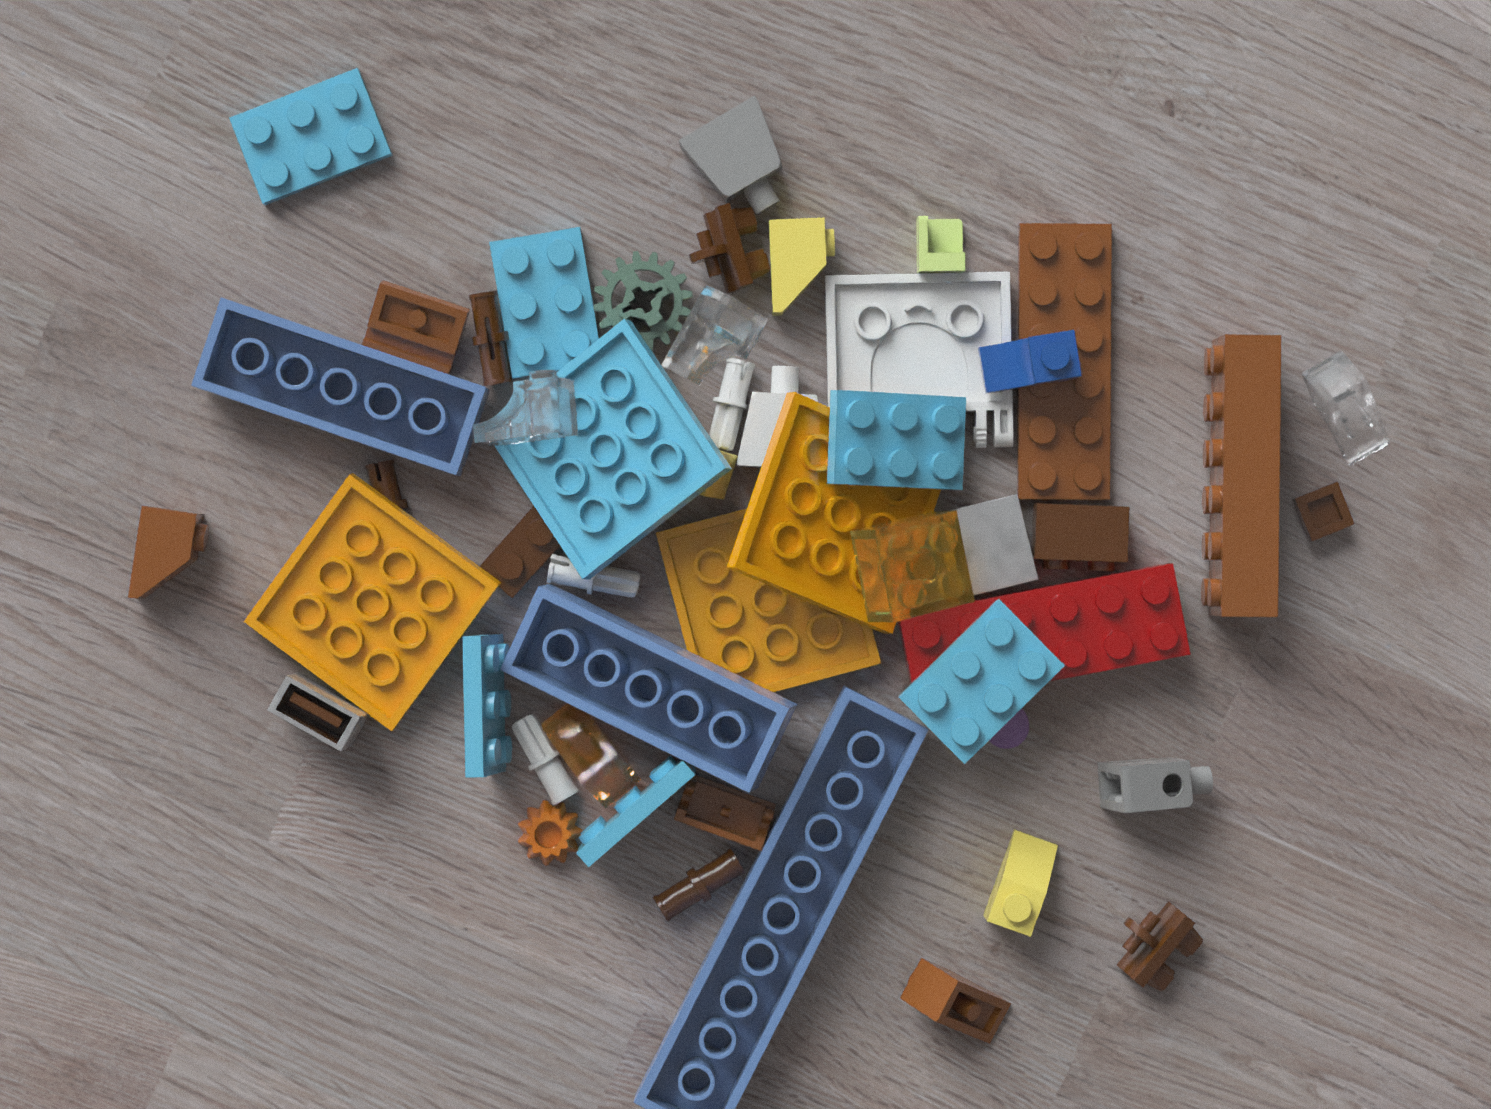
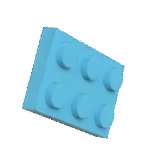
[229,68,393,205]
[489,227,599,379]
[827,390,966,490]
[898,599,1065,764]
[463,634,512,778]
[576,755,696,867]

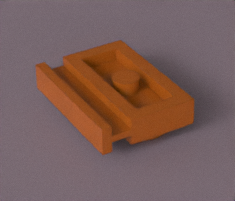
[362,280,470,374]

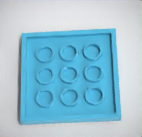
[484,319,732,580]

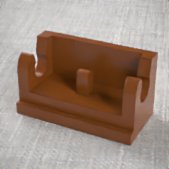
[674,775,776,851]

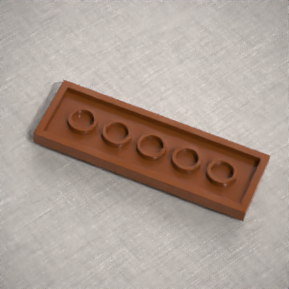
[1017,223,1112,500]

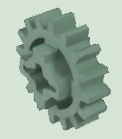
[593,251,693,351]

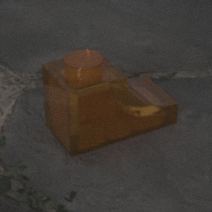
[541,703,641,809]

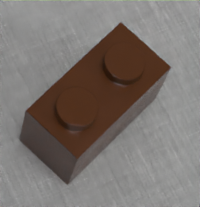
[1031,503,1130,571]

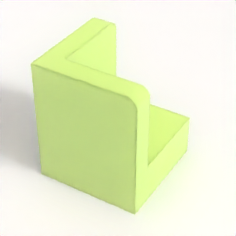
[916,216,966,274]

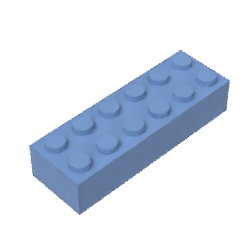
[191,297,490,477]
[500,584,798,793]

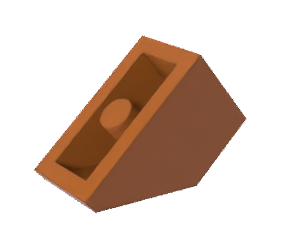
[128,506,209,599]
[900,958,1011,1044]

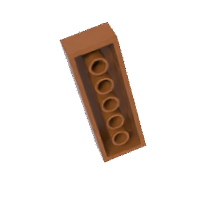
[1201,334,1282,617]

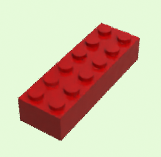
[897,563,1191,684]

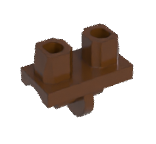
[689,203,771,294]
[1117,901,1203,991]

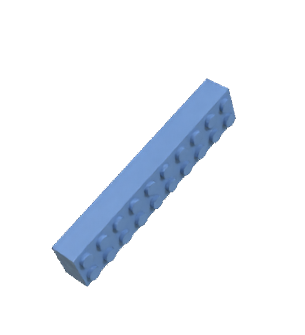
[634,685,929,1109]

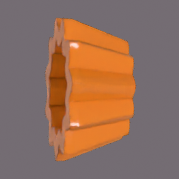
[518,800,583,866]

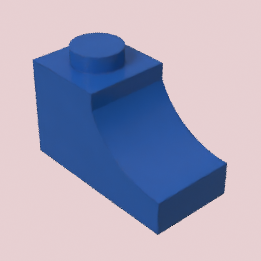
[978,330,1082,394]

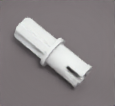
[709,358,756,451]
[547,554,640,598]
[512,714,579,805]

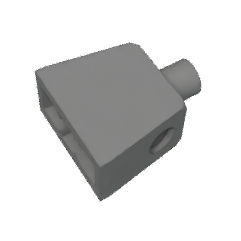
[679,96,782,215]
[1097,757,1213,813]

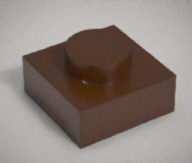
[1292,482,1355,542]

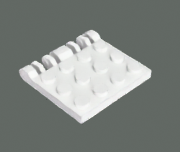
[825,272,1013,448]

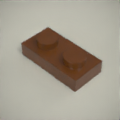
[480,506,560,599]

